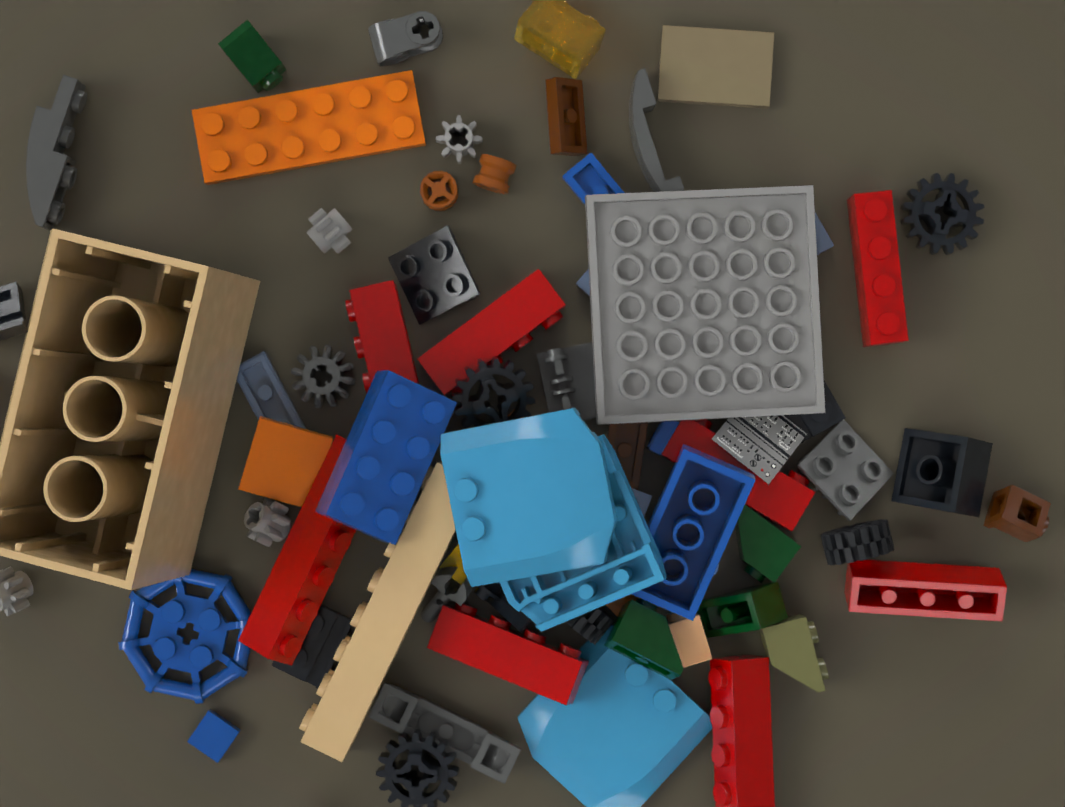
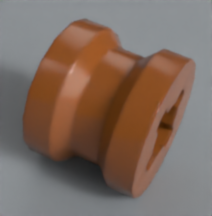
[472,154,517,195]
[420,171,458,211]

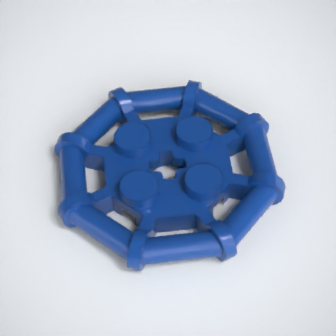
[118,569,251,704]

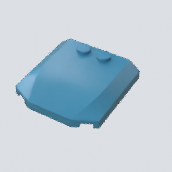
[440,407,617,587]
[500,434,667,632]
[517,625,712,807]

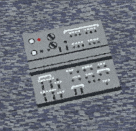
[712,415,807,484]

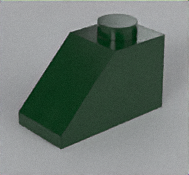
[218,19,286,93]
[735,505,801,583]
[697,581,788,638]
[604,599,684,680]

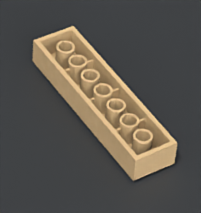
[299,462,456,762]

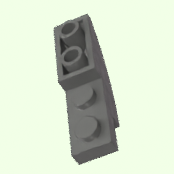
[26,75,87,231]

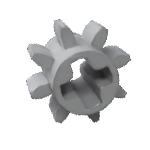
[436,115,483,164]
[306,208,353,254]
[244,497,291,547]
[0,566,34,616]

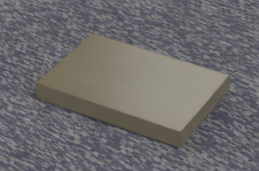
[657,25,774,109]

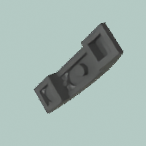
[629,68,684,192]
[369,682,521,784]

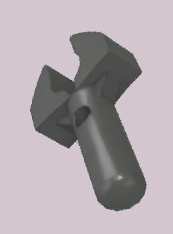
[421,566,472,622]

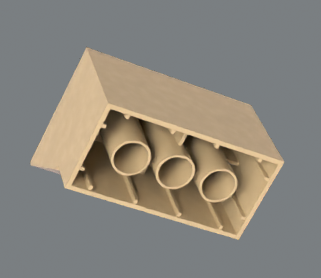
[0,229,260,590]

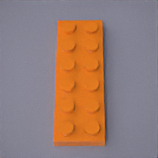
[192,70,426,185]

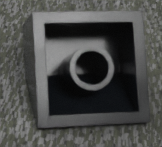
[891,428,993,518]

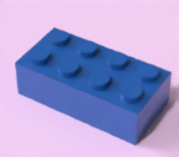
[315,370,457,545]
[632,444,756,621]

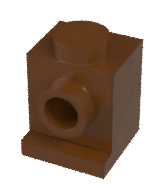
[983,485,1051,542]

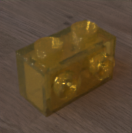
[514,0,606,80]

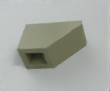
[759,614,829,693]

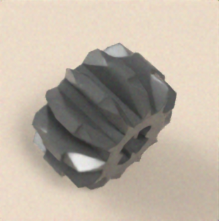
[291,345,356,408]

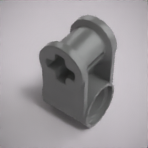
[368,11,443,66]

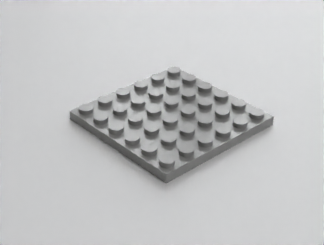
[585,185,825,425]

